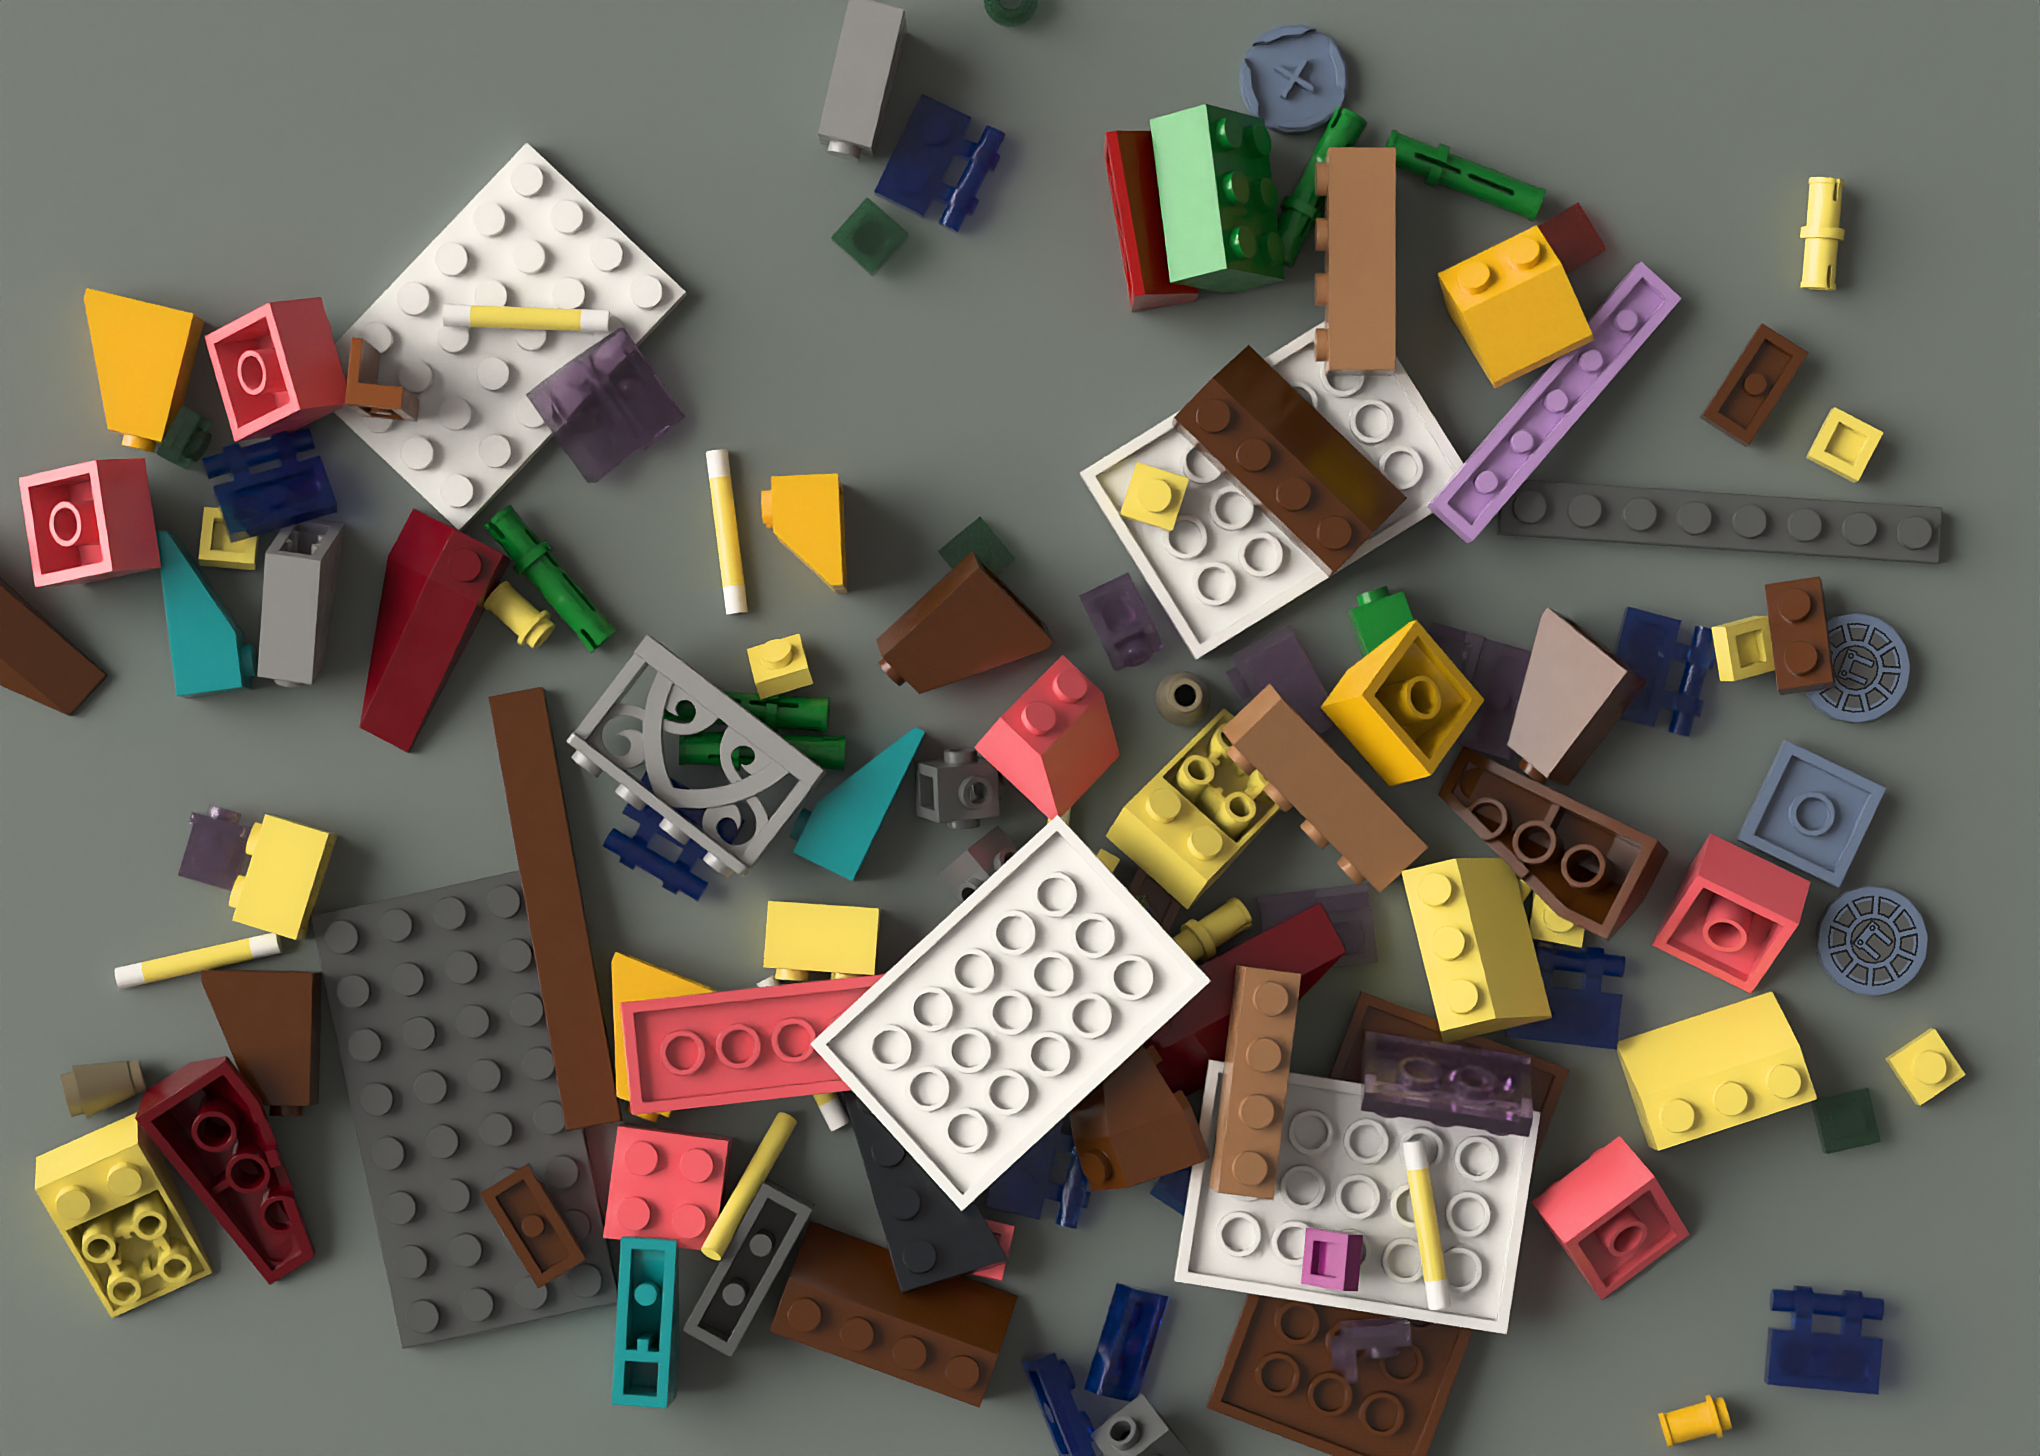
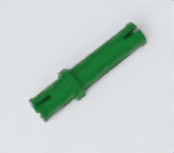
[1277,107,1367,268]
[1385,129,1546,222]
[484,505,618,653]
[664,691,830,733]
[679,732,846,771]

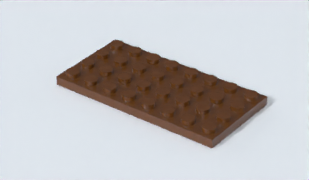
[1206,991,1569,1456]

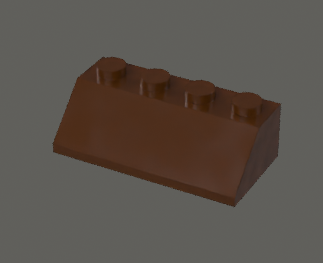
[1172,345,1407,578]
[769,1221,1018,1408]

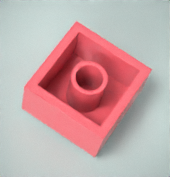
[205,297,347,442]
[19,458,161,587]
[603,1123,733,1251]

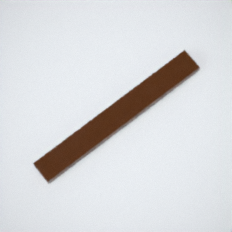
[488,687,623,1131]

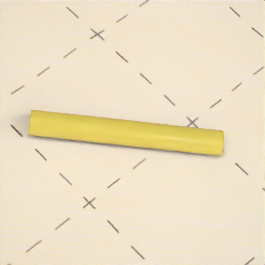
[701,1112,797,1261]

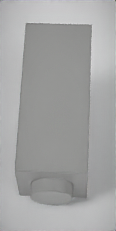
[818,0,907,161]
[257,516,344,687]

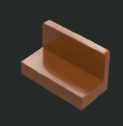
[345,337,419,422]

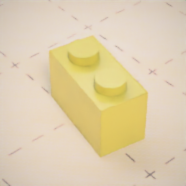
[229,814,338,940]
[763,901,881,981]

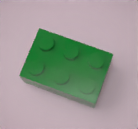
[1150,104,1285,294]

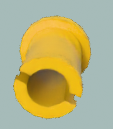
[1658,1394,1732,1448]

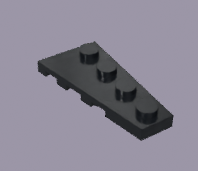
[843,1090,1009,1295]

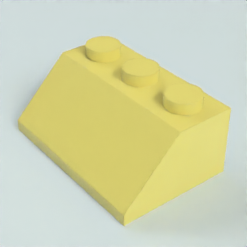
[1401,858,1552,1044]
[1614,991,1817,1151]

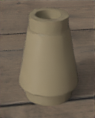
[1156,671,1210,726]
[60,1059,147,1119]

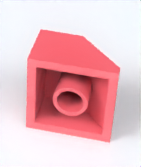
[974,655,1120,820]
[1652,834,1810,994]
[1531,1136,1690,1300]

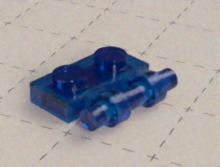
[874,94,1006,233]
[202,428,337,543]
[1614,607,1716,737]
[603,770,746,902]
[1504,940,1625,1050]
[985,1118,1091,1229]
[1764,1285,1884,1395]

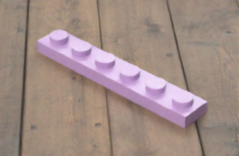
[1426,261,1682,543]

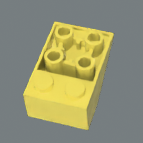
[1106,708,1281,910]
[35,1112,213,1318]

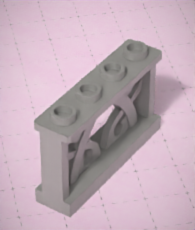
[566,635,828,879]

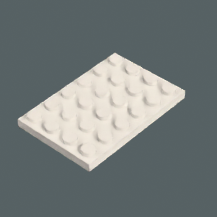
[334,143,687,532]
[1080,321,1464,660]
[811,815,1211,1211]
[1174,1059,1541,1334]

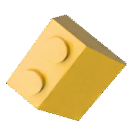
[1438,225,1594,389]
[761,473,848,594]
[1320,620,1484,787]

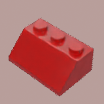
[1104,130,1198,312]

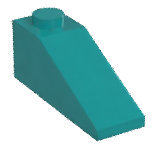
[156,530,258,699]
[789,727,927,882]
[611,1236,680,1409]

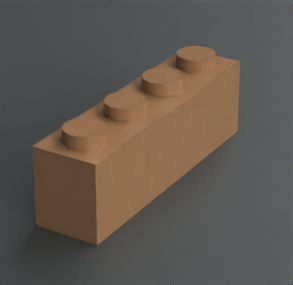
[1314,147,1396,376]
[1221,683,1428,893]
[1209,965,1301,1200]

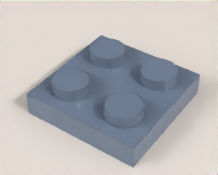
[1736,740,1886,888]

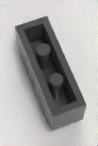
[682,1178,816,1357]

